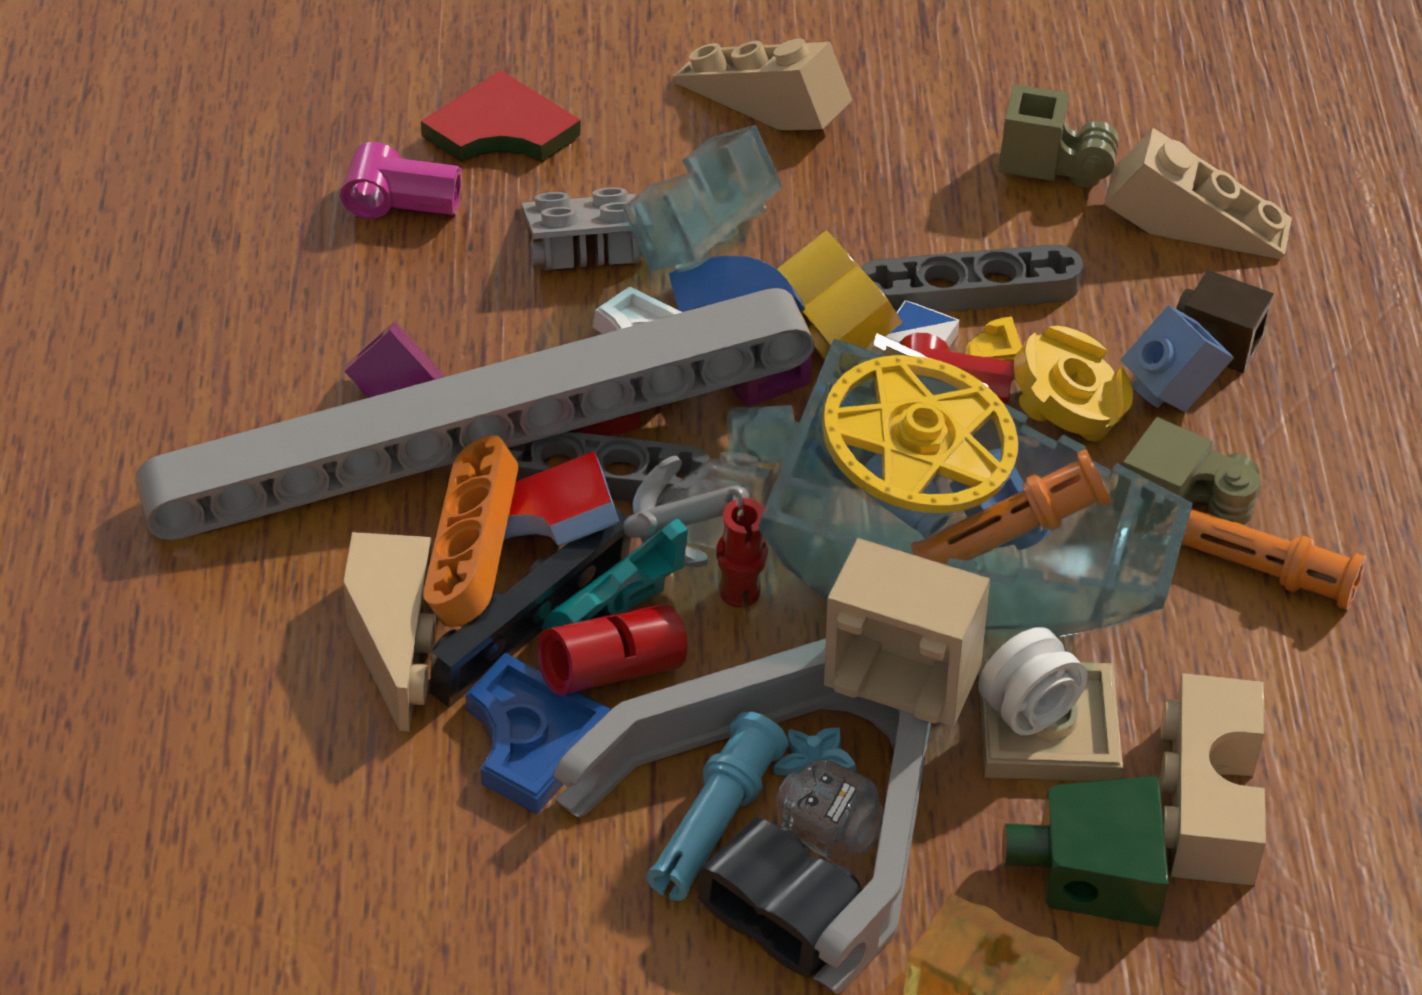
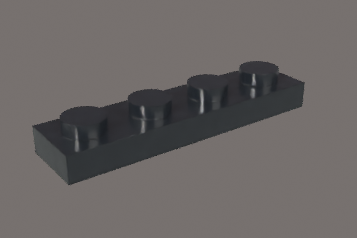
[430,507,631,707]

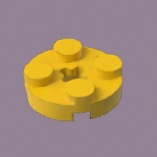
[1014,326,1133,442]

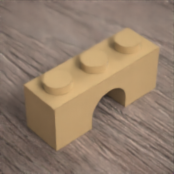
[1160,673,1266,886]

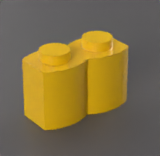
[777,230,903,367]

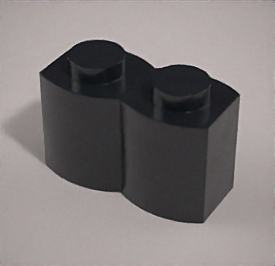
[698,817,863,977]

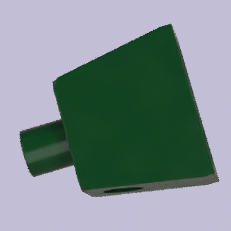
[1002,776,1169,926]

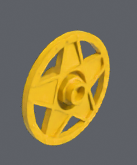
[822,355,1018,513]

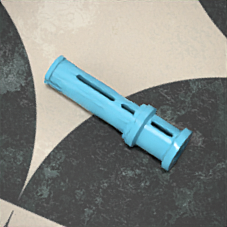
[646,712,789,901]

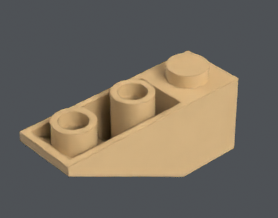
[673,39,852,130]
[1104,128,1292,259]
[343,532,436,732]

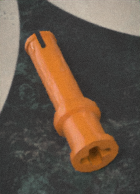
[911,449,1112,568]
[1166,503,1366,610]

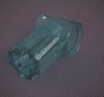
[727,405,799,464]

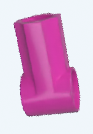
[340,142,462,219]

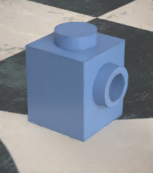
[1120,305,1234,413]

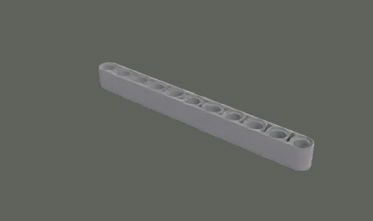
[135,288,814,540]

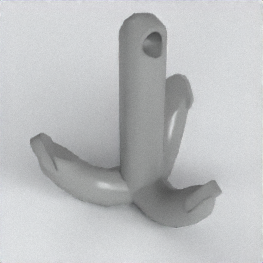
[623,456,749,568]

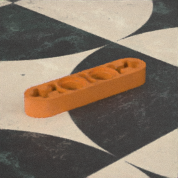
[423,435,518,627]

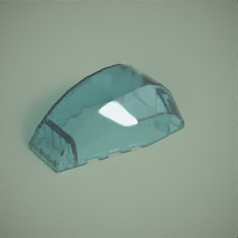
[758,339,1193,638]

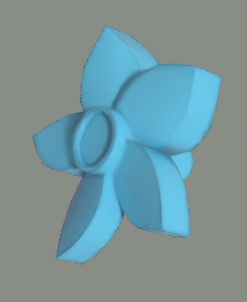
[773,728,856,796]

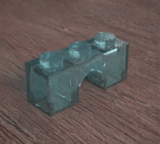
[622,125,783,272]

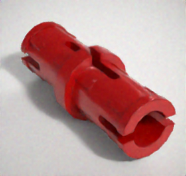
[716,498,768,607]

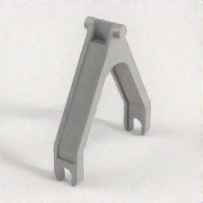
[553,638,931,994]

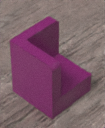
[344,321,444,398]

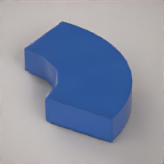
[668,255,805,312]

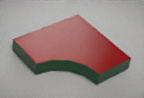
[421,70,581,162]

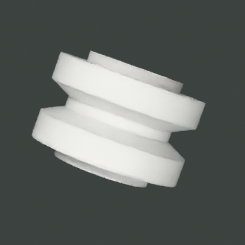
[978,627,1088,735]

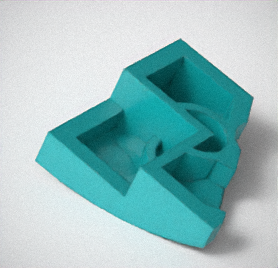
[542,519,688,631]

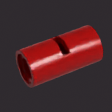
[538,604,688,695]

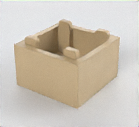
[824,538,990,727]

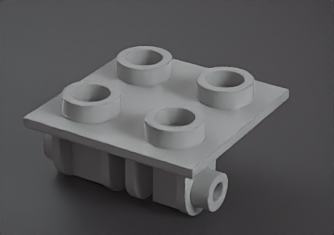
[521,187,651,271]

